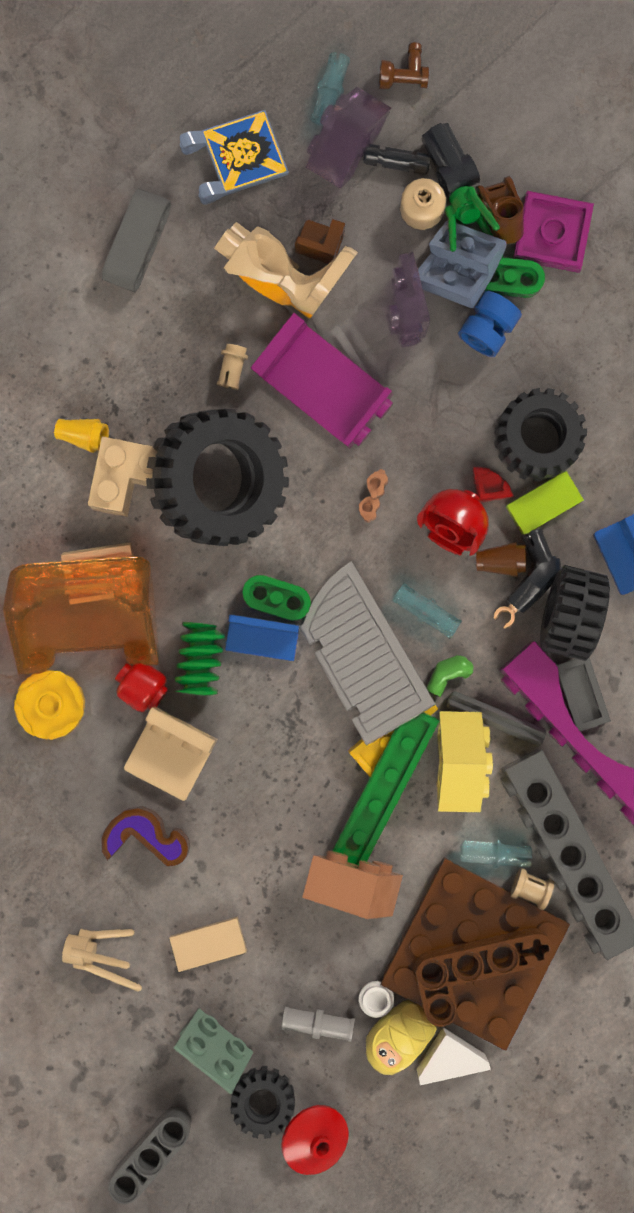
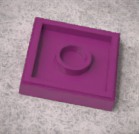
[513,191,594,273]

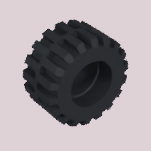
[494,388,587,481]
[540,565,610,661]

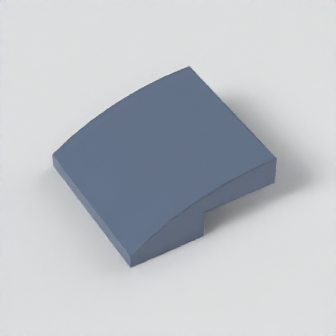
[412,220,506,308]

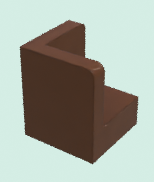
[295,219,345,264]

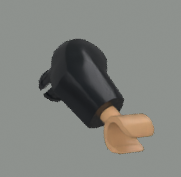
[494,528,561,629]

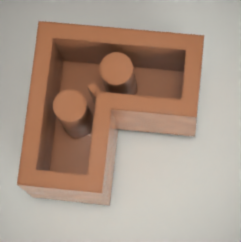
[302,851,403,919]

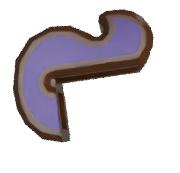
[101,806,190,866]

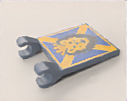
[180,110,289,205]

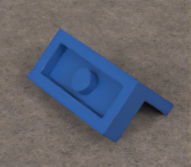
[593,514,634,595]
[225,615,300,661]

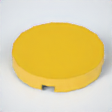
[14,670,85,740]

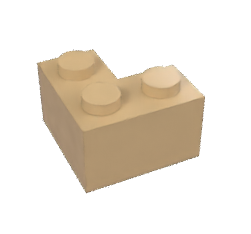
[88,437,158,517]

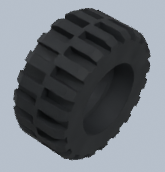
[146,408,289,546]

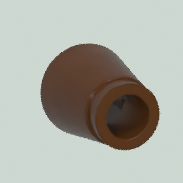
[476,542,526,577]

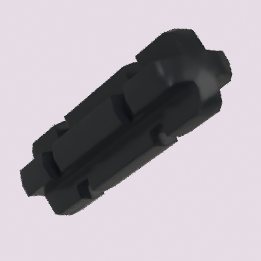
[363,144,431,175]

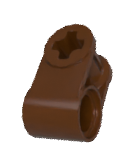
[475,176,524,244]

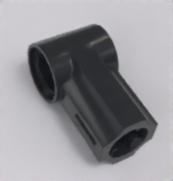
[421,123,480,198]

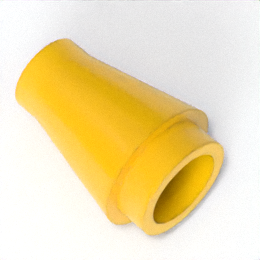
[54,419,109,453]

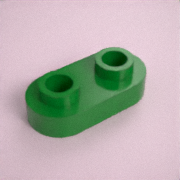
[484,258,545,298]
[243,575,311,621]

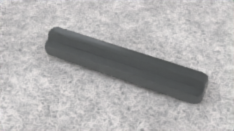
[446,691,546,746]

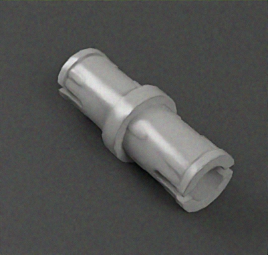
[281,1006,355,1042]

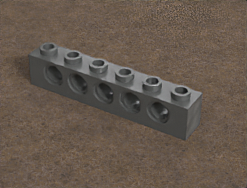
[500,749,634,961]

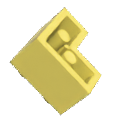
[437,711,493,812]

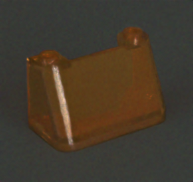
[3,556,159,674]

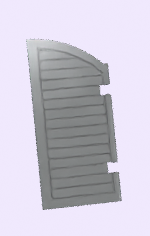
[300,561,436,746]

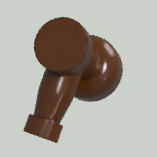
[379,42,429,89]

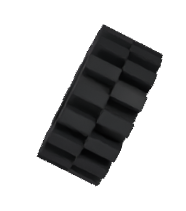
[230,1066,295,1139]

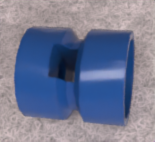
[458,291,522,357]

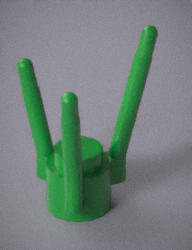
[445,186,503,258]

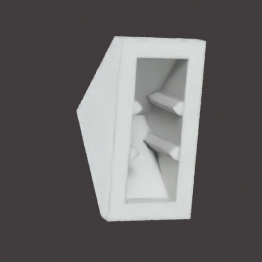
[416,1027,490,1085]

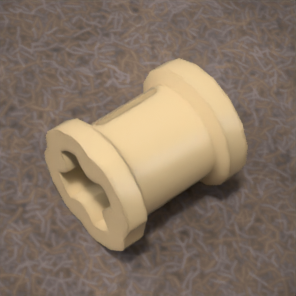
[510,868,555,910]

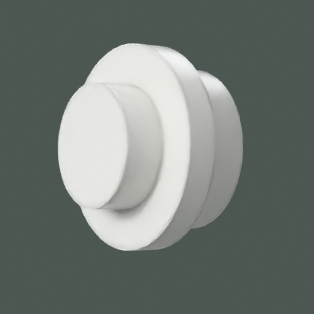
[359,981,394,1018]

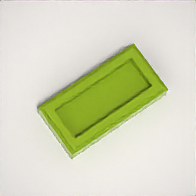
[506,471,584,535]

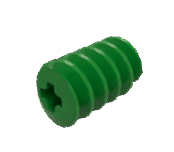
[174,622,225,696]

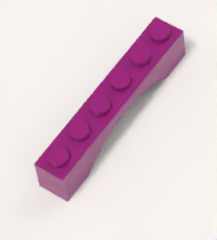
[499,641,634,826]

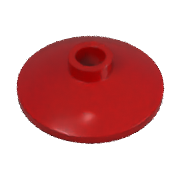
[281,1105,349,1175]

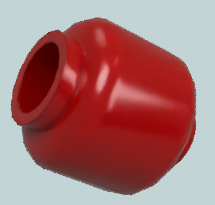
[115,660,169,712]

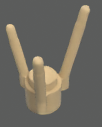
[62,929,142,991]

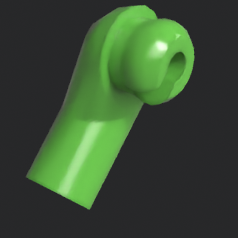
[426,655,473,697]

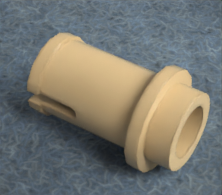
[217,344,248,390]

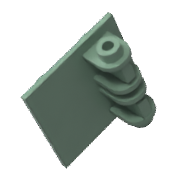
[174,1008,253,1094]

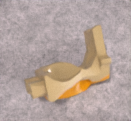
[214,222,358,319]

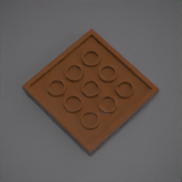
[380,857,570,1051]

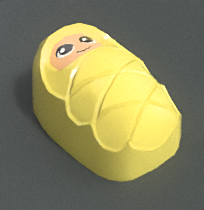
[366,1000,437,1075]

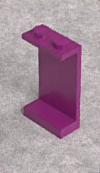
[250,313,394,449]

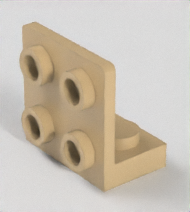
[124,707,218,801]

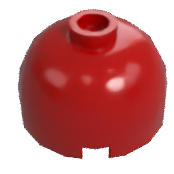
[417,489,489,556]

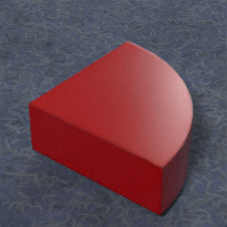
[472,467,513,502]

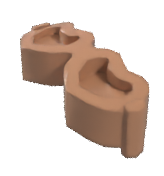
[359,469,388,523]

